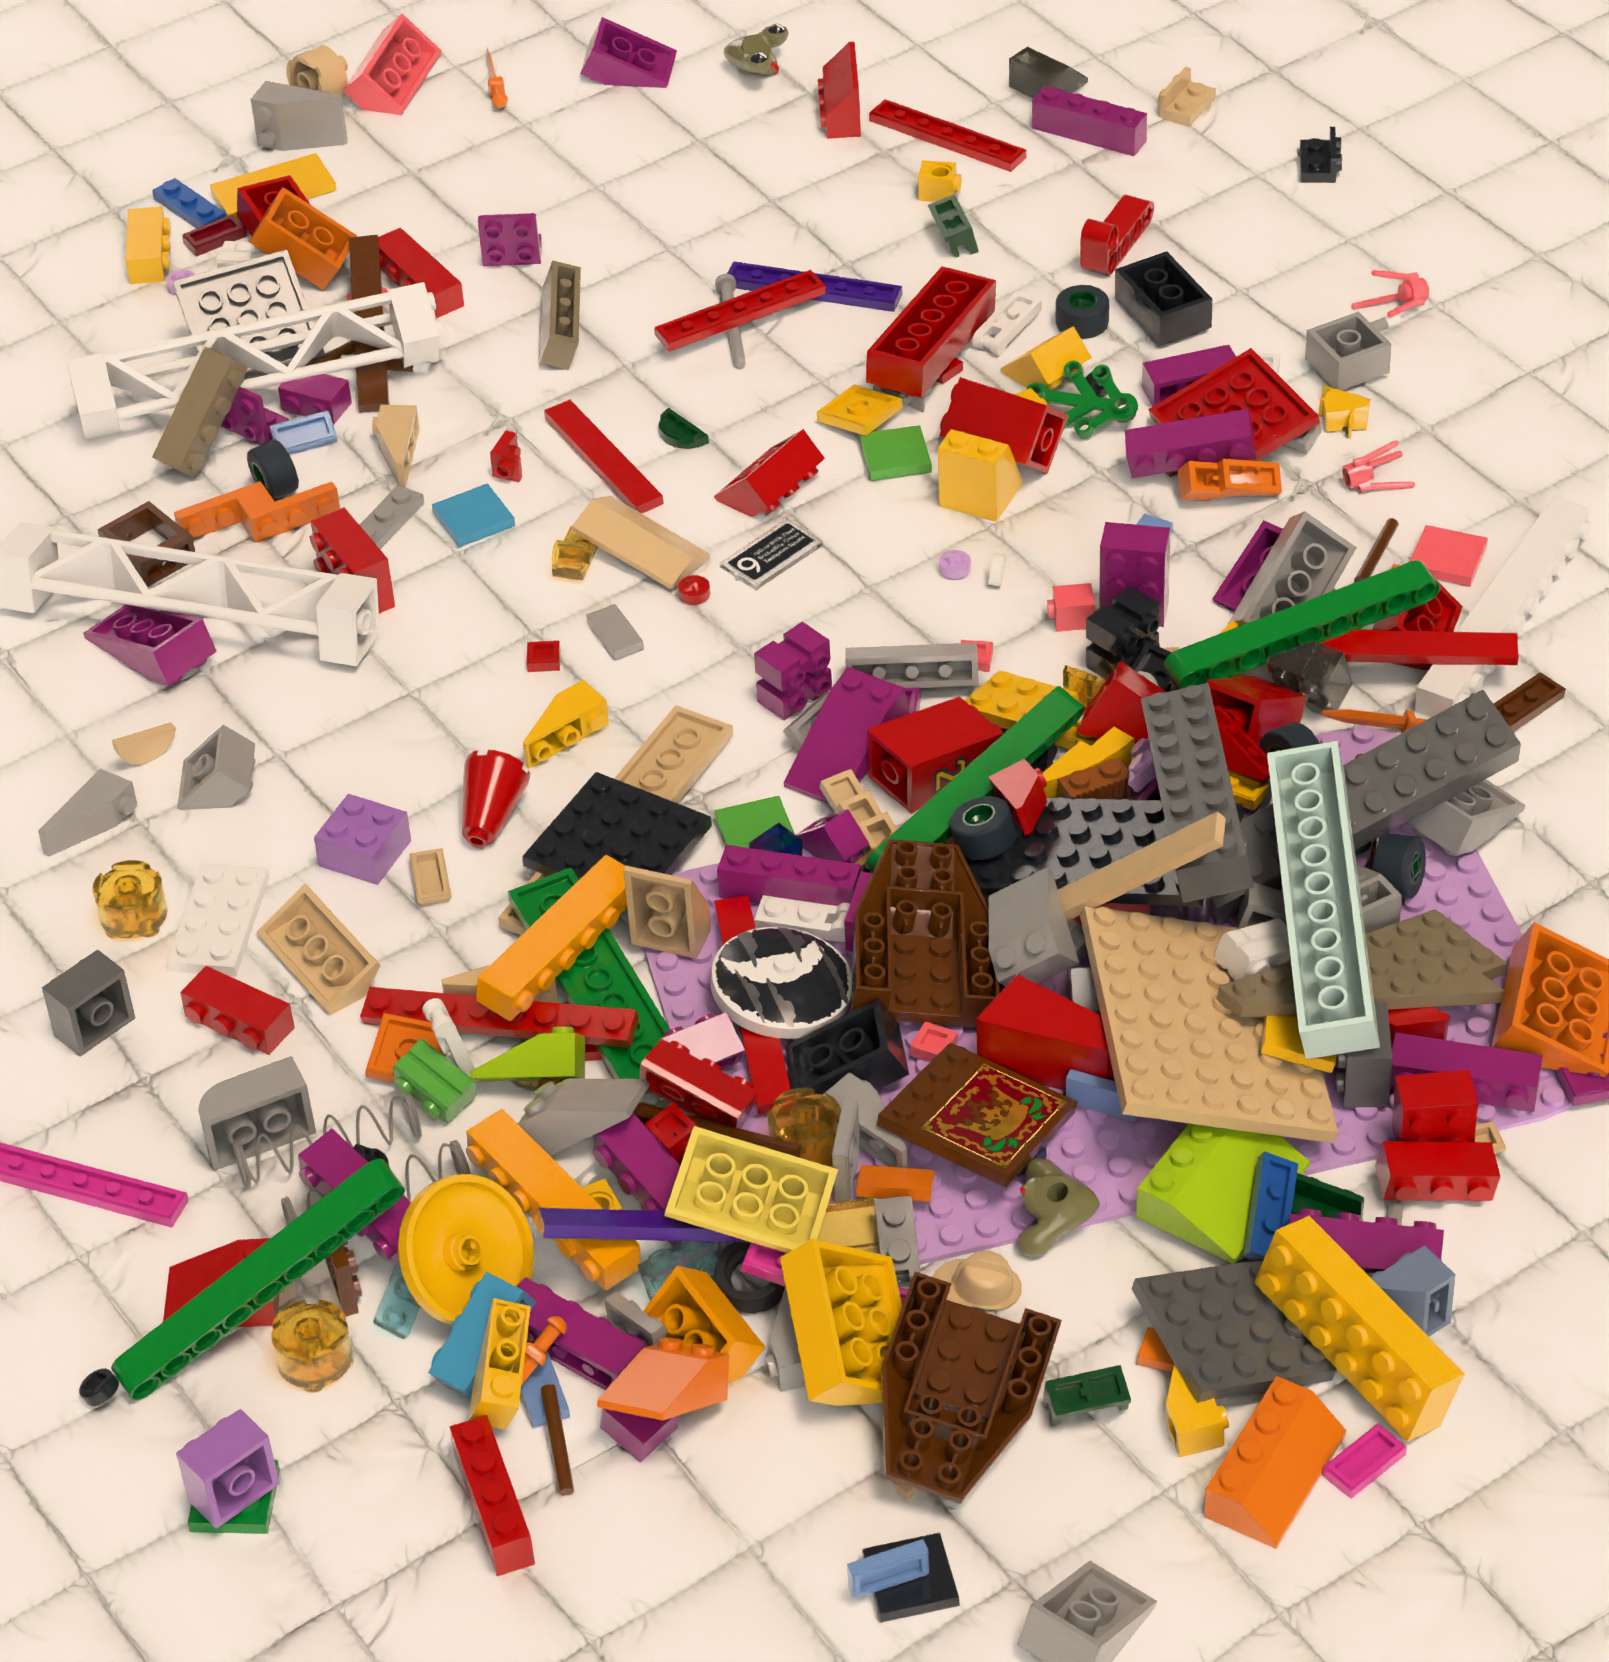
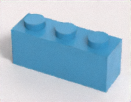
[428,1272,536,1399]

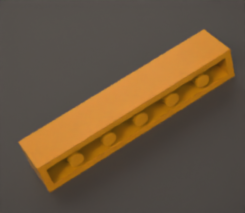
[476,855,627,1022]
[466,1109,641,1291]

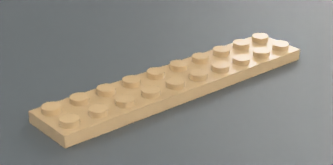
[498,705,733,935]

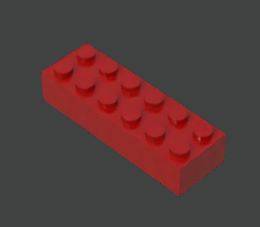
[866,266,997,398]

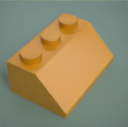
[643,1266,765,1384]

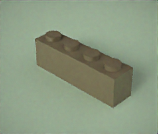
[540,260,581,370]
[152,346,248,478]

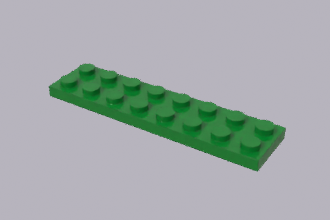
[508,868,670,1093]

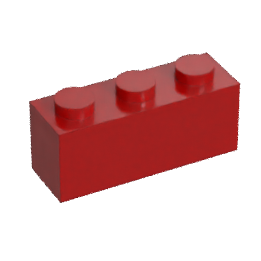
[180,966,295,1055]
[1375,1141,1501,1202]

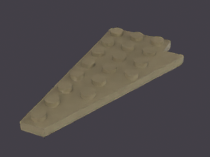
[1217,909,1507,1018]

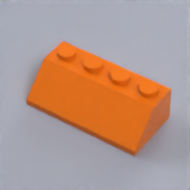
[1204,1376,1346,1549]

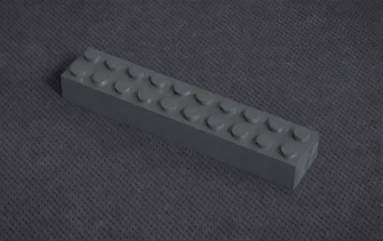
[1203,690,1521,925]

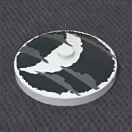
[710,927,852,1039]

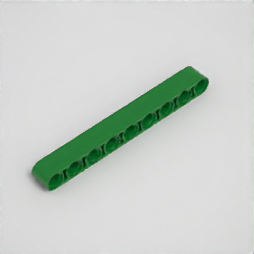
[1163,560,1441,689]
[865,686,1086,873]
[111,1158,405,1401]

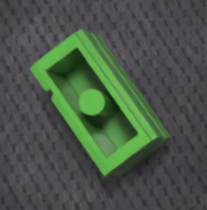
[393,1039,477,1124]

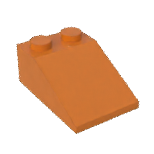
[597,1338,730,1420]

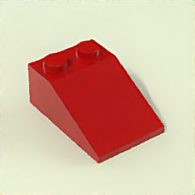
[163,1238,280,1327]

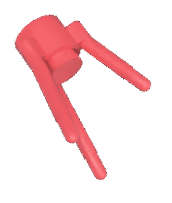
[1351,270,1429,317]
[1342,440,1415,493]

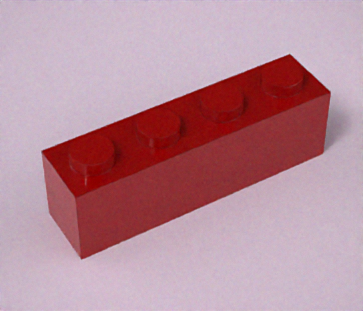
[378,227,464,319]
[449,1415,535,1576]

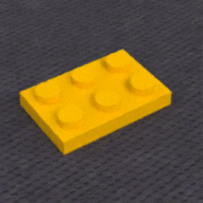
[965,670,1079,729]

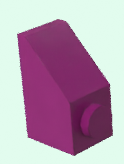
[792,809,869,863]

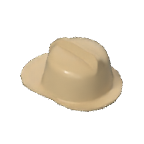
[932,1250,1022,1311]

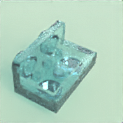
[637,1241,719,1301]

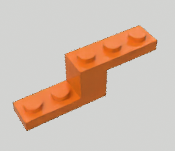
[173,481,340,543]

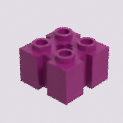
[754,621,832,721]

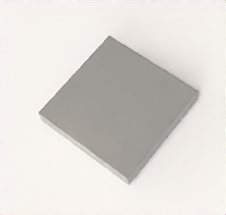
[832,1098,861,1205]

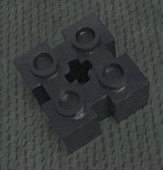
[1086,586,1160,679]

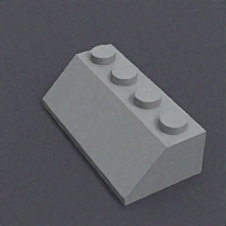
[1227,511,1357,625]

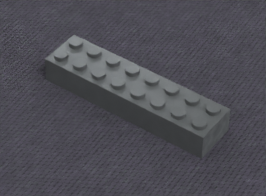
[1141,683,1254,903]

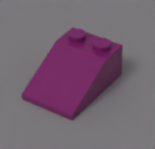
[580,17,677,88]
[1212,520,1283,611]

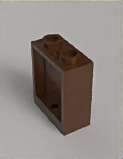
[97,501,195,587]

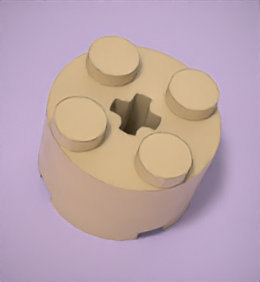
[286,45,348,98]

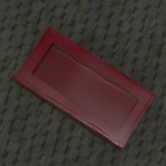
[182,215,247,257]

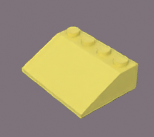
[664,1126,838,1253]

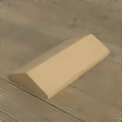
[571,496,710,590]
[256,884,381,1015]

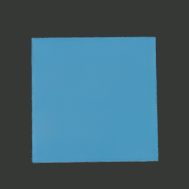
[431,483,516,547]

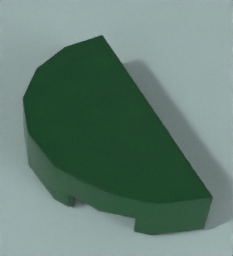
[658,408,709,449]

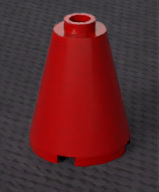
[462,750,531,847]

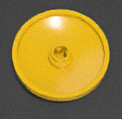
[398,1174,534,1326]

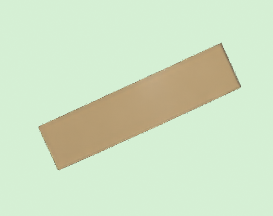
[820,769,897,859]

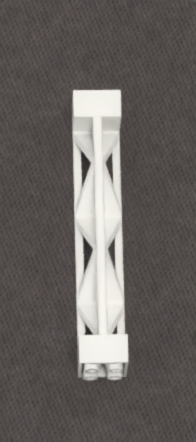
[66,282,444,440]
[0,522,380,666]

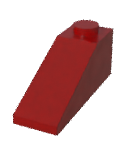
[1214,705,1270,781]

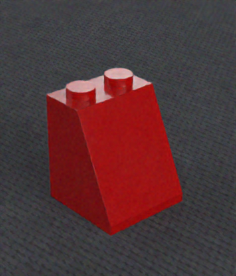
[1076,661,1166,744]
[1207,675,1307,746]

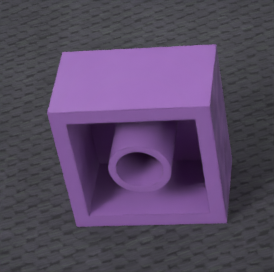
[314,793,412,885]
[176,1408,280,1529]

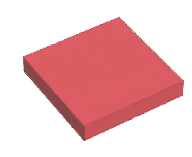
[1410,525,1488,586]

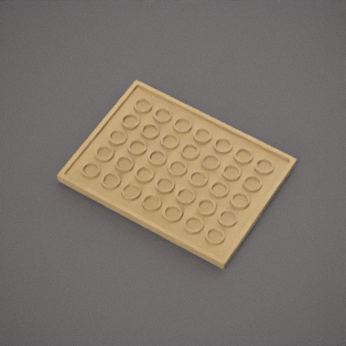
[1080,906,1339,1143]

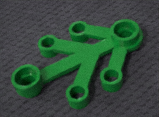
[1026,361,1138,438]

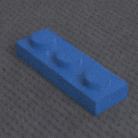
[152,178,227,228]
[1243,1151,1298,1261]

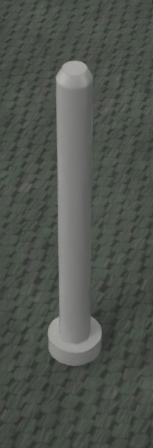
[715,274,746,368]

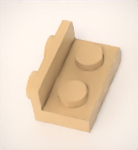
[1157,66,1216,127]

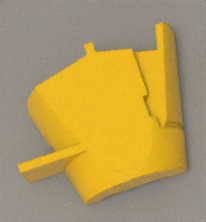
[1319,385,1371,438]

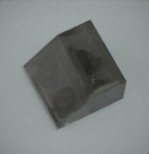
[1009,46,1088,98]
[1266,641,1353,714]

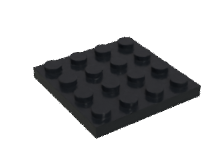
[522,772,712,880]

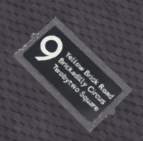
[719,518,823,591]

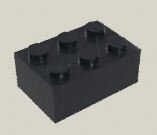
[1115,251,1213,346]

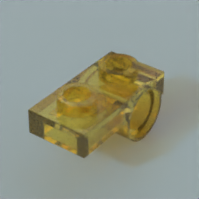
[552,526,598,580]

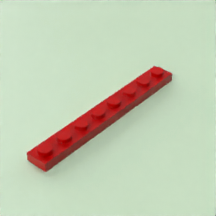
[360,987,639,1048]

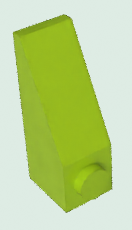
[470,1027,585,1082]

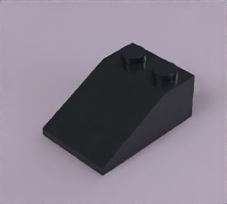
[785,999,909,1101]

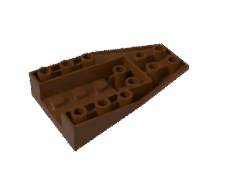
[851,839,1000,1028]
[881,1271,1062,1504]

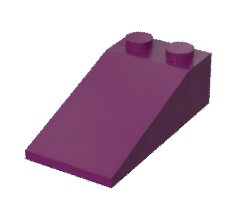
[83,604,217,685]
[783,667,910,804]

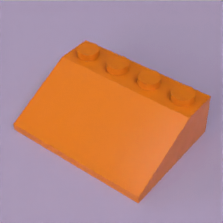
[1491,922,1609,1077]

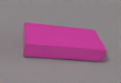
[1322,1423,1407,1499]

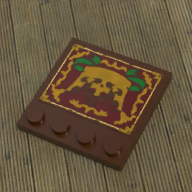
[876,1042,1077,1188]

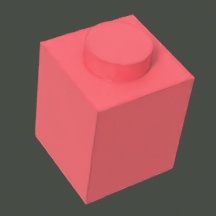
[1047,583,1095,632]

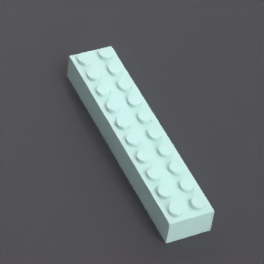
[1267,741,1380,1059]

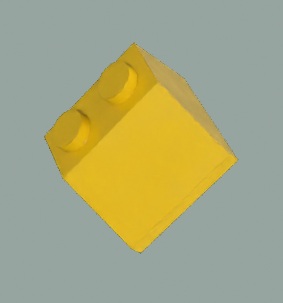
[1000,326,1092,390]

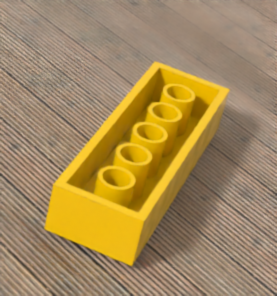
[1254,1216,1465,1442]

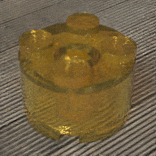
[92,860,168,939]
[767,1088,841,1167]
[271,1300,354,1393]

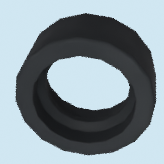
[715,1242,785,1314]

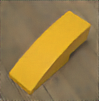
[1043,727,1135,798]

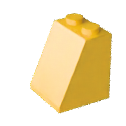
[938,429,1022,522]

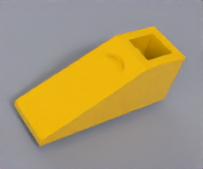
[523,680,609,769]
[468,1298,531,1430]
[1166,1363,1229,1458]

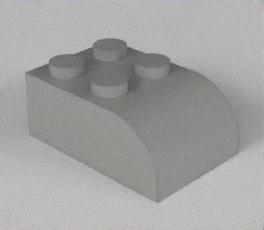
[198,1056,316,1171]

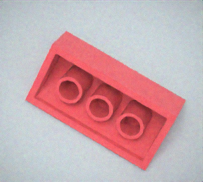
[343,13,442,115]

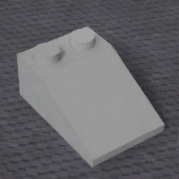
[250,81,348,151]
[1406,779,1526,856]
[989,867,1079,986]
[518,1078,650,1156]
[1017,1560,1158,1662]

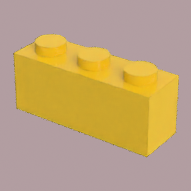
[125,206,172,284]

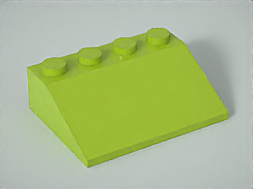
[1136,1123,1310,1264]

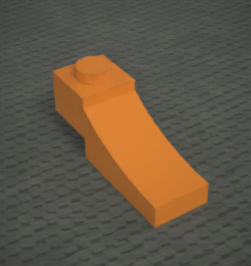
[1178,459,1282,501]

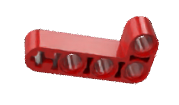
[1080,194,1154,275]

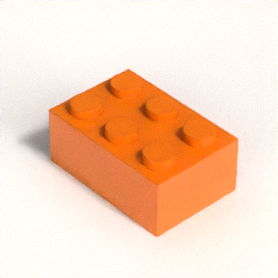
[249,187,357,290]

